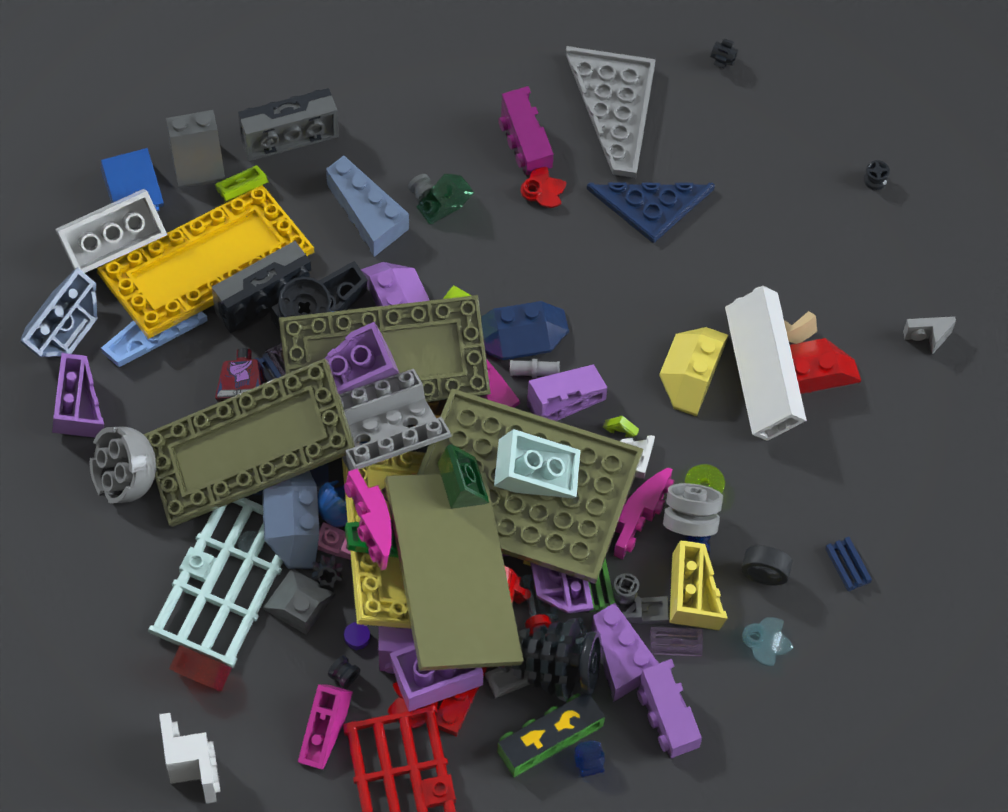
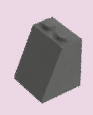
[166,110,225,189]

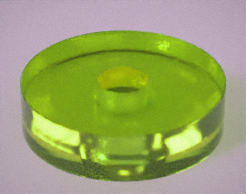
[684,464,725,494]

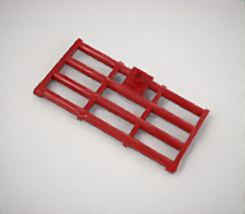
[343,706,456,812]

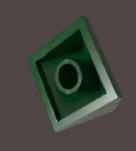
[437,444,489,509]

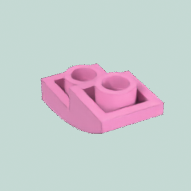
[317,522,351,560]

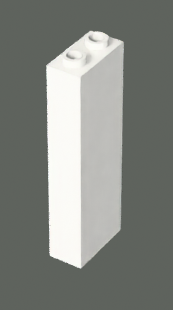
[725,286,806,441]

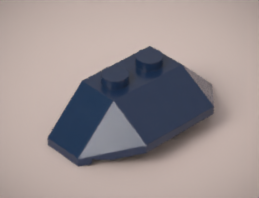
[481,301,569,360]

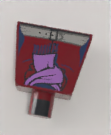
[215,348,265,403]

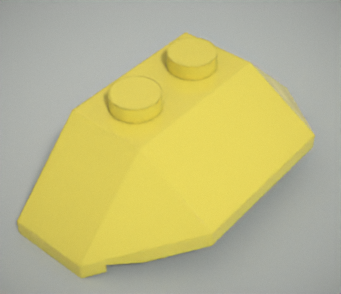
[659,327,729,416]

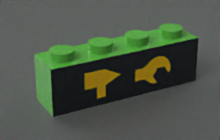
[497,694,605,777]

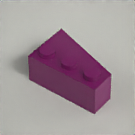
[498,86,554,176]

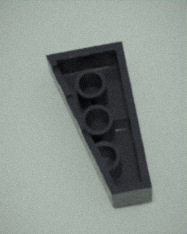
[271,261,368,332]

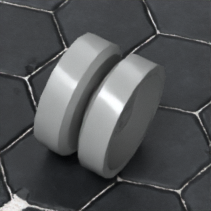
[663,483,723,537]

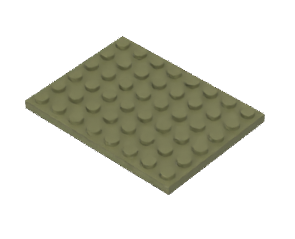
[417,388,644,584]

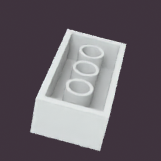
[55,189,167,273]

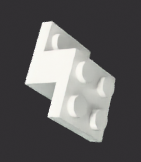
[159,713,221,803]

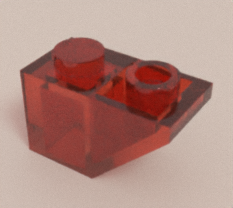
[169,645,232,692]

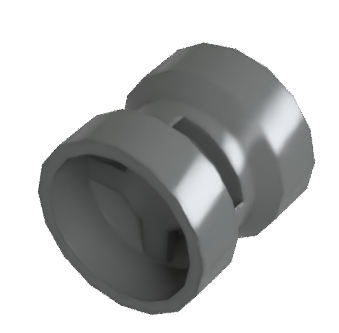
[613,573,639,607]

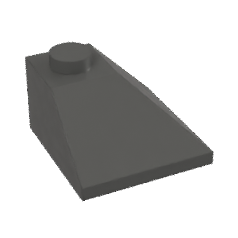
[263,569,335,635]

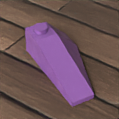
[325,322,399,394]

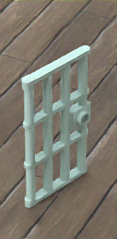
[148,498,283,668]

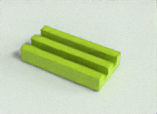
[215,166,268,201]

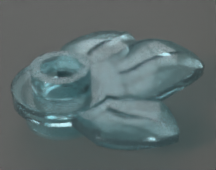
[742,617,793,666]

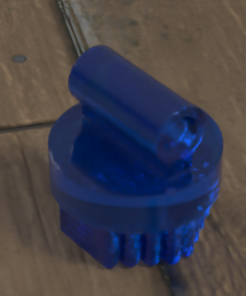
[575,740,605,777]

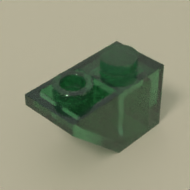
[417,173,474,224]

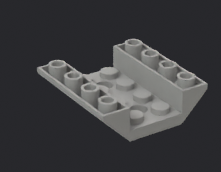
[339,369,451,471]

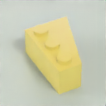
[669,540,727,630]

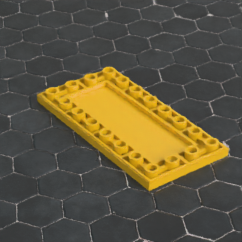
[97,185,314,339]

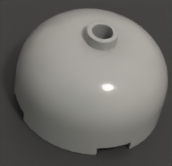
[90,427,156,503]

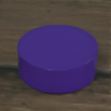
[344,622,370,650]

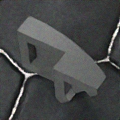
[622,596,669,624]

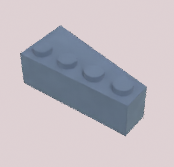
[326,156,409,257]

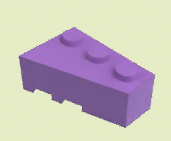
[527,364,607,421]

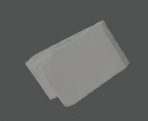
[903,317,956,354]

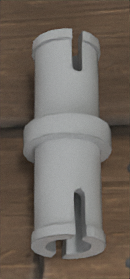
[510,359,560,378]

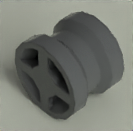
[408,174,438,204]

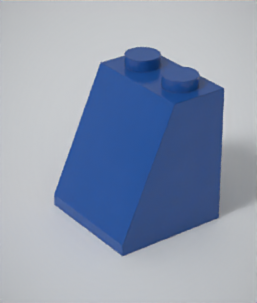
[100,148,164,212]

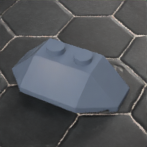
[20,267,97,357]
[262,471,319,569]

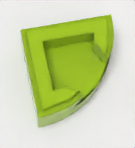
[603,416,639,437]

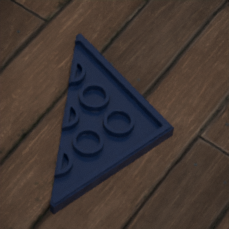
[587,183,715,244]

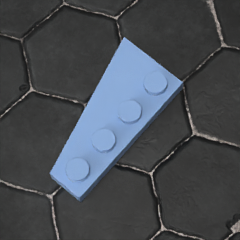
[101,311,208,367]

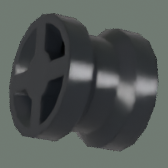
[864,160,890,190]
[328,655,361,689]

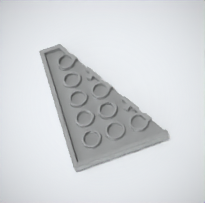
[566,46,656,178]

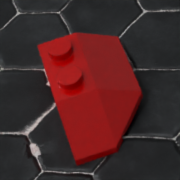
[790,338,861,394]

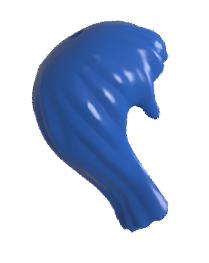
[317,480,348,527]

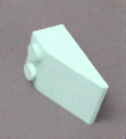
[494,429,580,498]

